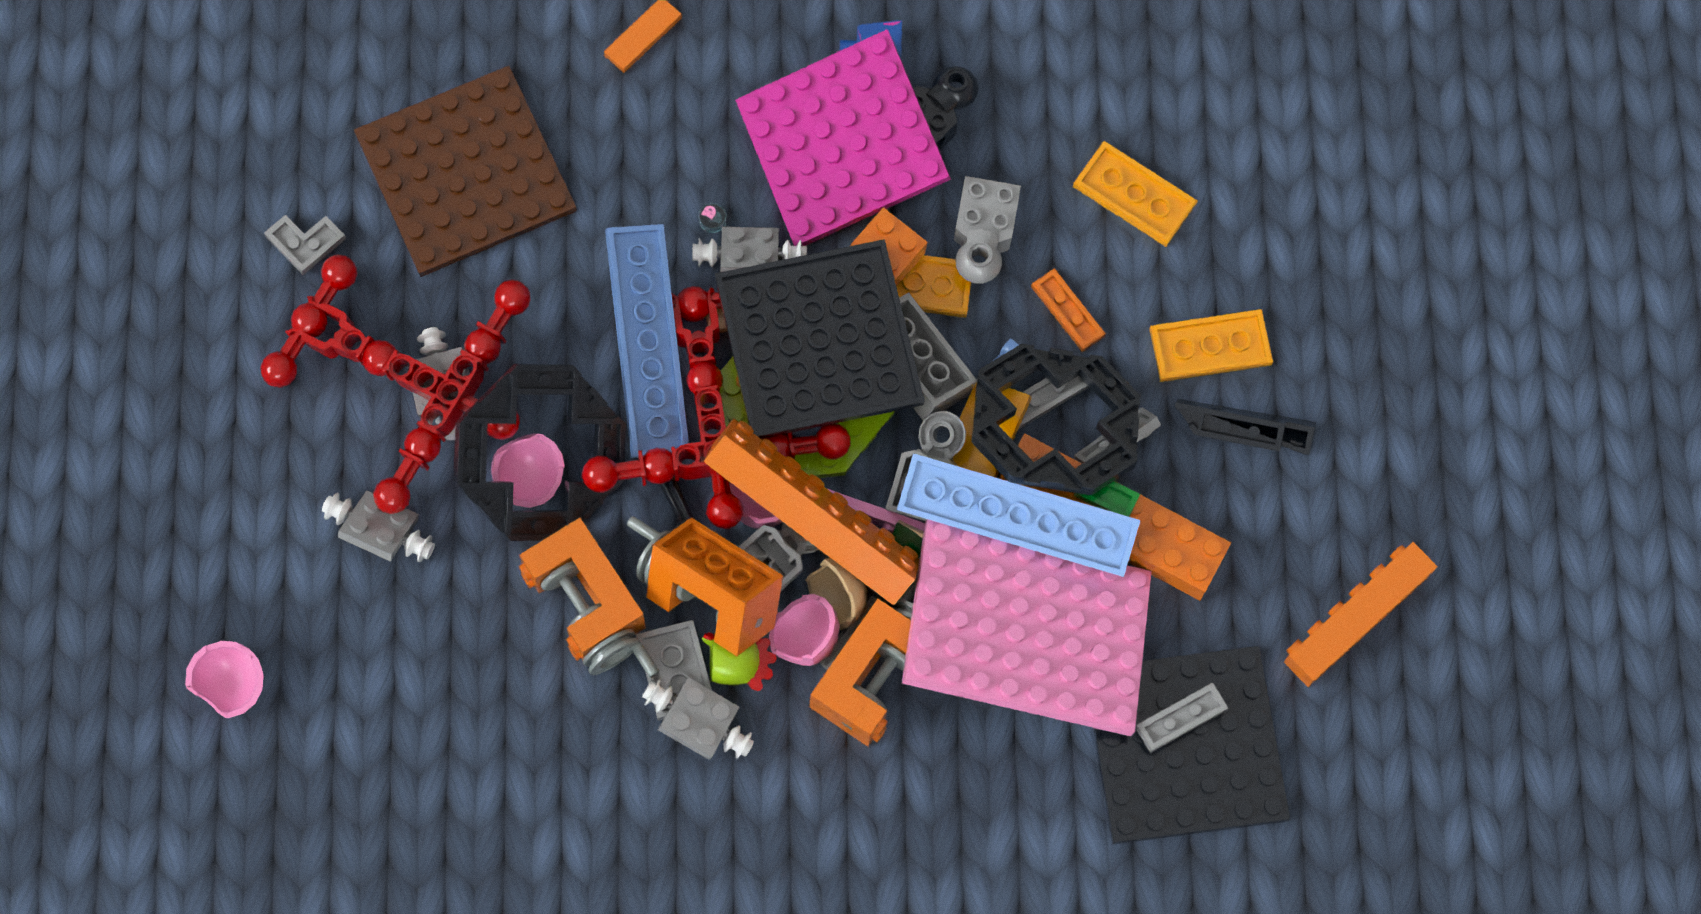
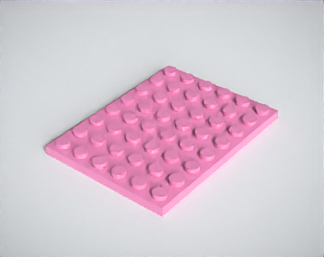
[902,519,1152,736]

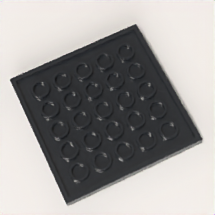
[715,239,925,439]
[1093,646,1290,845]

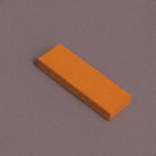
[604,0,682,73]
[1031,268,1106,352]

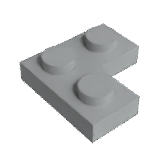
[264,214,346,275]

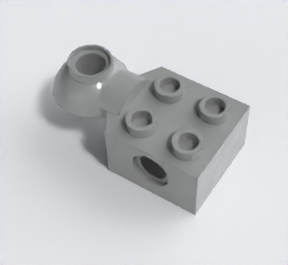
[954,176,1021,283]
[885,411,966,521]
[739,522,819,591]

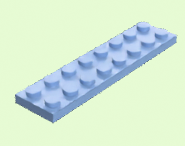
[897,453,1140,577]

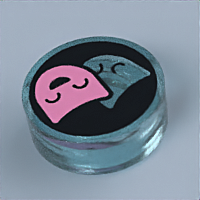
[698,203,727,233]

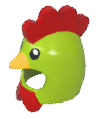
[702,632,777,692]

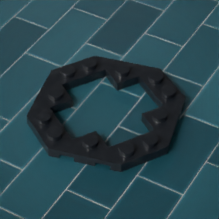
[971,344,1140,495]
[453,364,626,541]

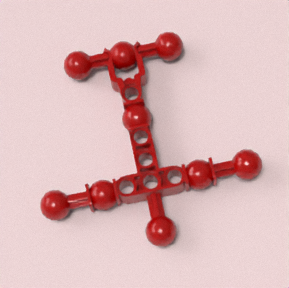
[260,254,531,514]
[582,286,851,529]

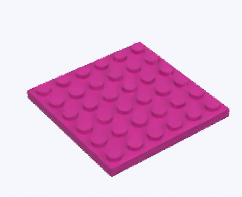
[735,29,951,246]

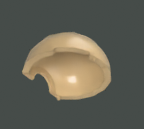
[806,558,868,630]

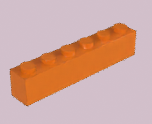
[1284,542,1438,688]

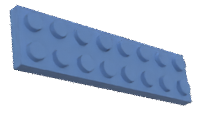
[605,224,689,458]

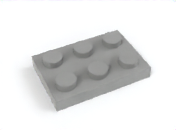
[636,620,712,721]

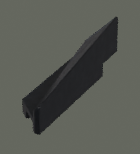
[1175,399,1316,455]

